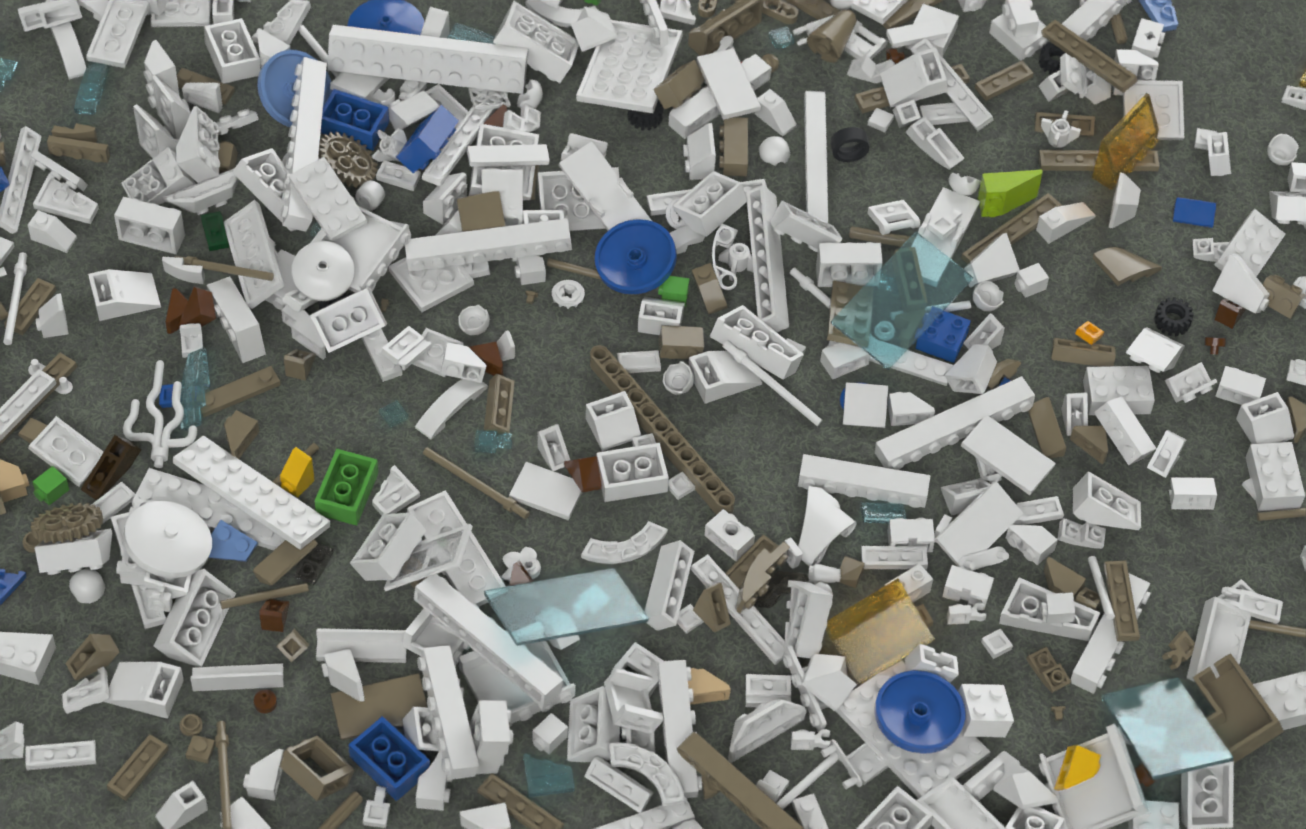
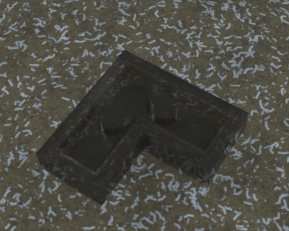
[754,571,810,608]

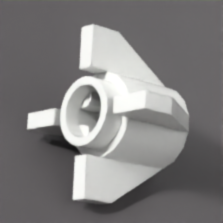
[1041,110,1081,148]
[372,128,407,162]
[718,243,754,281]

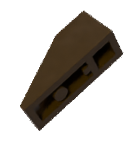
[80,435,142,501]

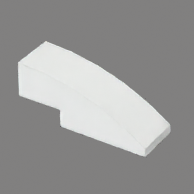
[18,0,82,32]
[906,116,964,170]
[281,305,326,360]

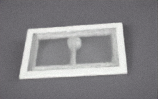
[384,524,473,591]

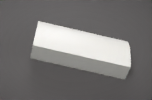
[1186,596,1251,682]
[917,777,1006,829]

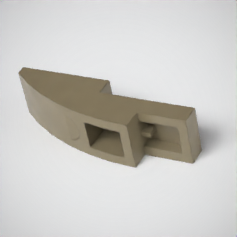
[736,542,790,614]

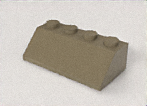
[688,0,763,56]

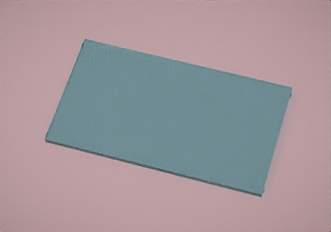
[831,231,974,370]
[484,568,649,646]
[1101,678,1233,780]

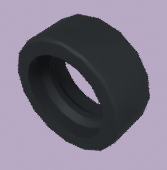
[830,127,870,162]

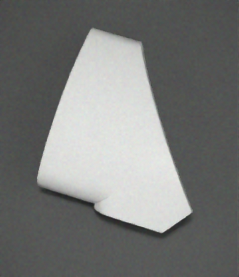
[712,223,738,290]
[798,486,857,566]

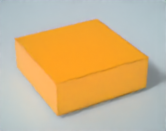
[1075,321,1104,345]

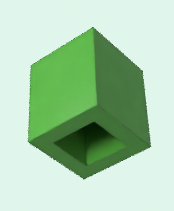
[658,276,689,307]
[32,466,69,506]

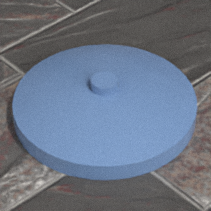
[258,50,333,127]

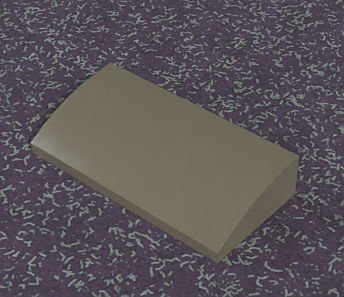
[331,673,427,741]

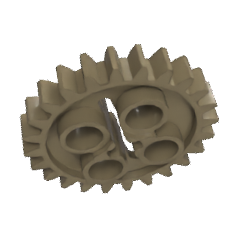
[318,132,378,188]
[31,503,103,544]

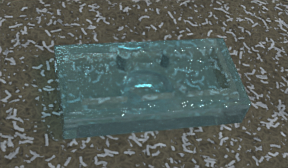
[860,502,907,524]

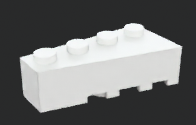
[232,148,314,232]
[207,276,266,363]
[710,305,804,380]
[999,577,1100,641]

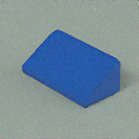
[1173,197,1216,228]

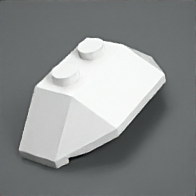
[163,168,239,215]
[728,700,806,763]

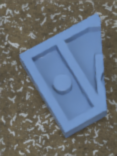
[208,520,259,562]

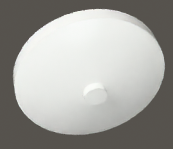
[123,501,212,578]

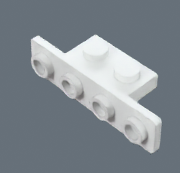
[783,646,828,732]
[962,751,1020,801]

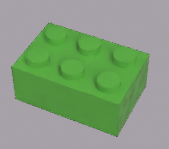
[315,449,378,526]

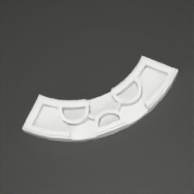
[526,0,598,28]
[581,521,668,564]
[609,743,685,806]

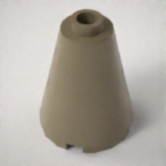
[807,10,857,63]

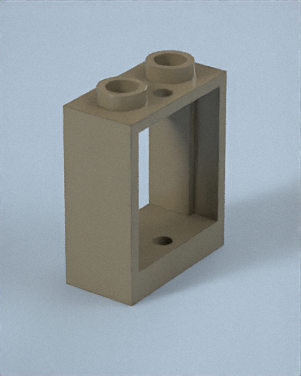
[279,736,355,801]

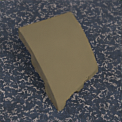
[1092,247,1162,286]

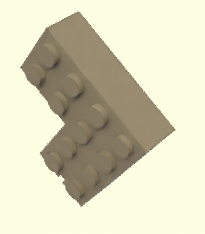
[1178,653,1284,763]

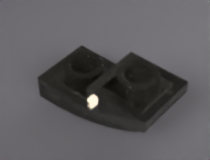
[293,542,334,586]

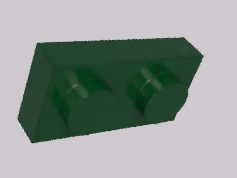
[200,211,229,252]

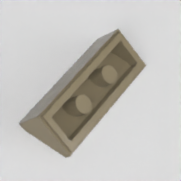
[1035,112,1095,136]
[1052,338,1116,367]
[484,374,515,434]
[1028,397,1066,459]
[253,540,318,586]

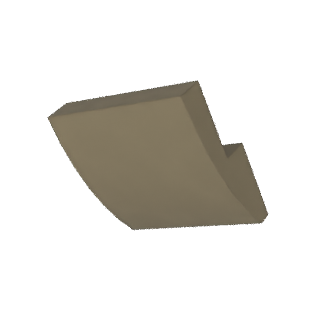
[457,191,505,232]

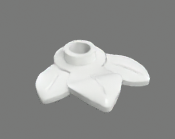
[501,547,541,582]

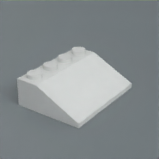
[493,1,579,83]
[468,124,539,201]
[537,167,619,231]

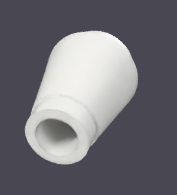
[809,563,841,585]

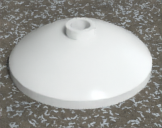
[292,241,354,301]

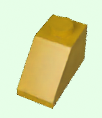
[280,447,315,498]
[1054,745,1101,791]

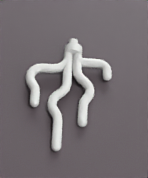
[123,360,197,468]

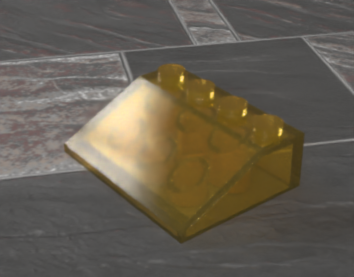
[1092,93,1159,190]
[825,578,935,685]

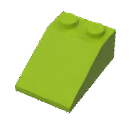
[978,170,1043,217]

